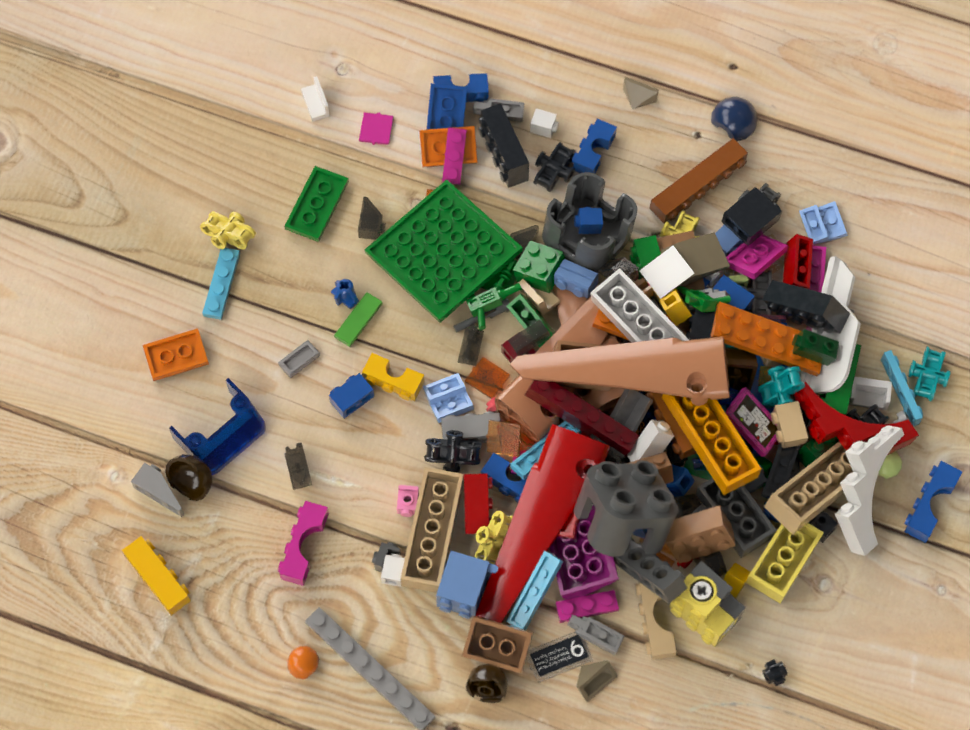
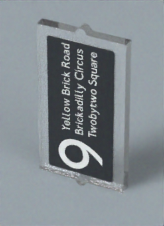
[527,632,593,683]

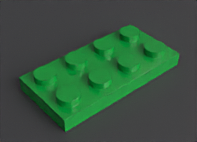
[284,166,349,242]

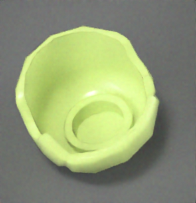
[878,452,902,479]

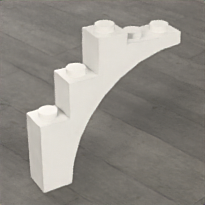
[835,425,904,556]

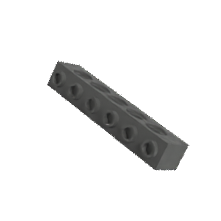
[614,537,687,604]

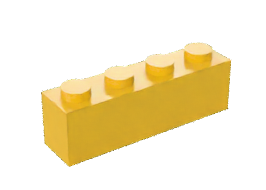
[122,536,191,616]

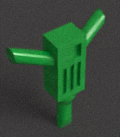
[466,283,522,331]
[677,286,731,312]

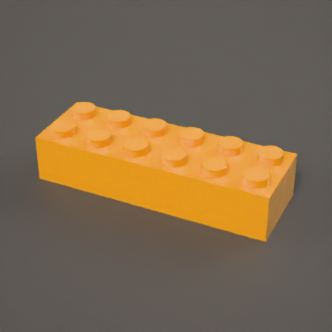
[662,394,761,495]

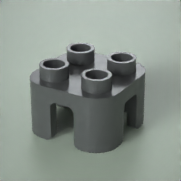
[542,172,638,273]
[574,460,678,556]

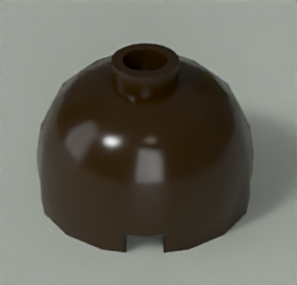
[466,664,508,703]

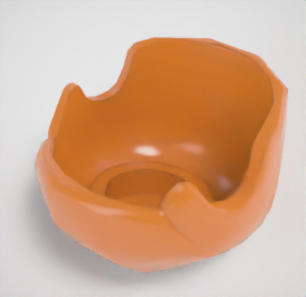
[287,646,319,679]

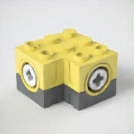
[669,561,746,647]

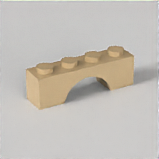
[635,581,677,660]

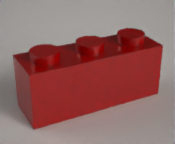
[783,234,813,289]
[464,473,493,534]

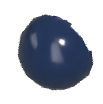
[711,96,757,141]

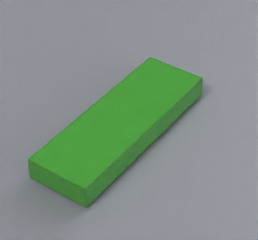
[334,292,382,347]

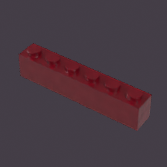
[524,380,639,458]

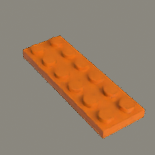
[710,302,822,376]

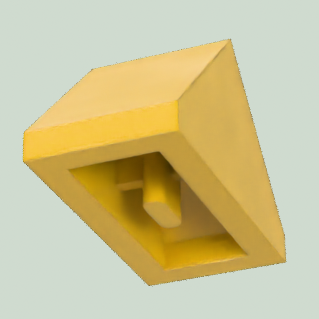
[723,562,751,598]

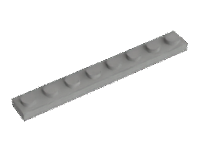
[305,607,436,730]

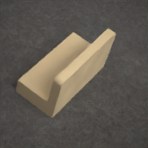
[518,279,560,316]

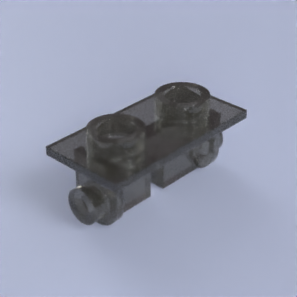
[458,324,484,366]

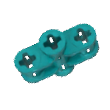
[908,346,951,402]
[758,366,805,408]

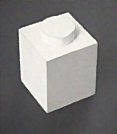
[530,108,559,138]
[381,554,405,587]

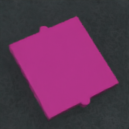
[359,112,393,145]

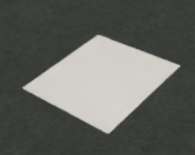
[640,246,694,299]

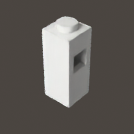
[627,419,674,462]

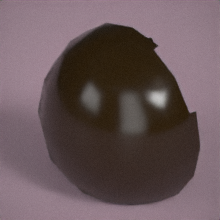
[165,454,212,501]

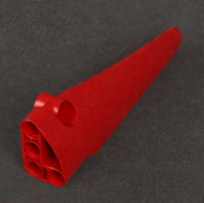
[476,424,610,623]

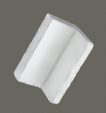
[301,77,330,122]

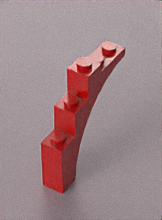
[793,382,919,454]

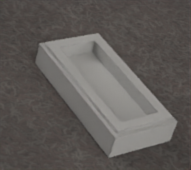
[278,340,320,378]

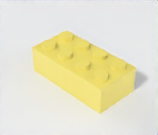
[746,523,824,604]

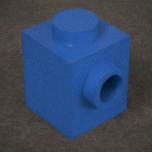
[574,207,603,234]

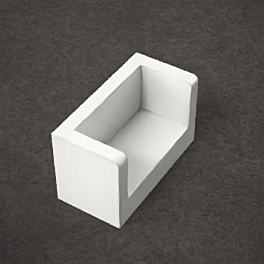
[849,377,892,410]

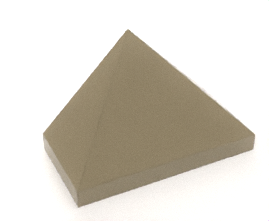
[623,77,659,109]
[576,660,617,702]

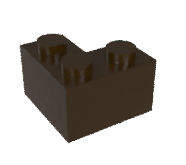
[725,348,758,394]

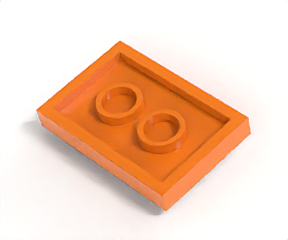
[419,126,477,167]
[143,328,209,381]

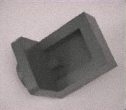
[372,542,401,572]

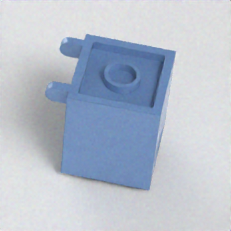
[436,551,498,619]

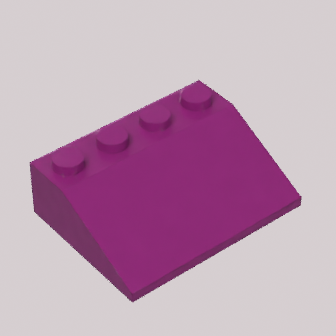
[549,505,619,600]

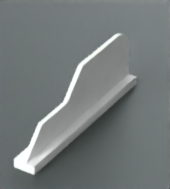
[801,256,861,395]

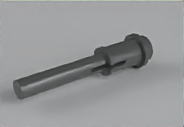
[453,298,510,333]

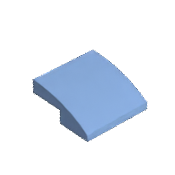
[799,201,848,244]
[423,373,474,423]

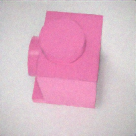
[397,485,419,517]

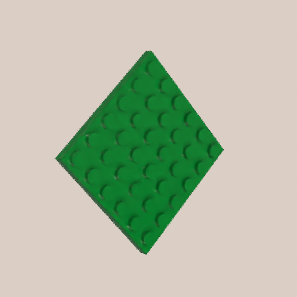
[364,179,523,323]

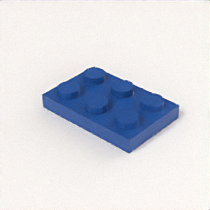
[426,83,467,130]

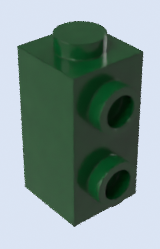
[792,329,839,366]

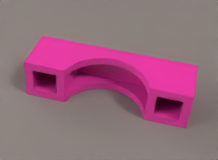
[278,501,329,586]

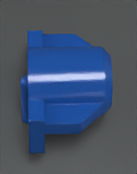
[331,279,359,309]

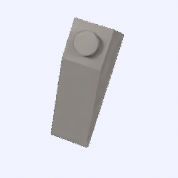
[131,463,184,517]

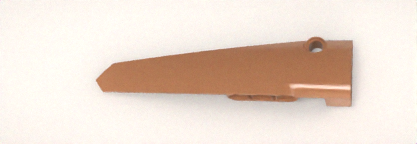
[495,265,639,442]

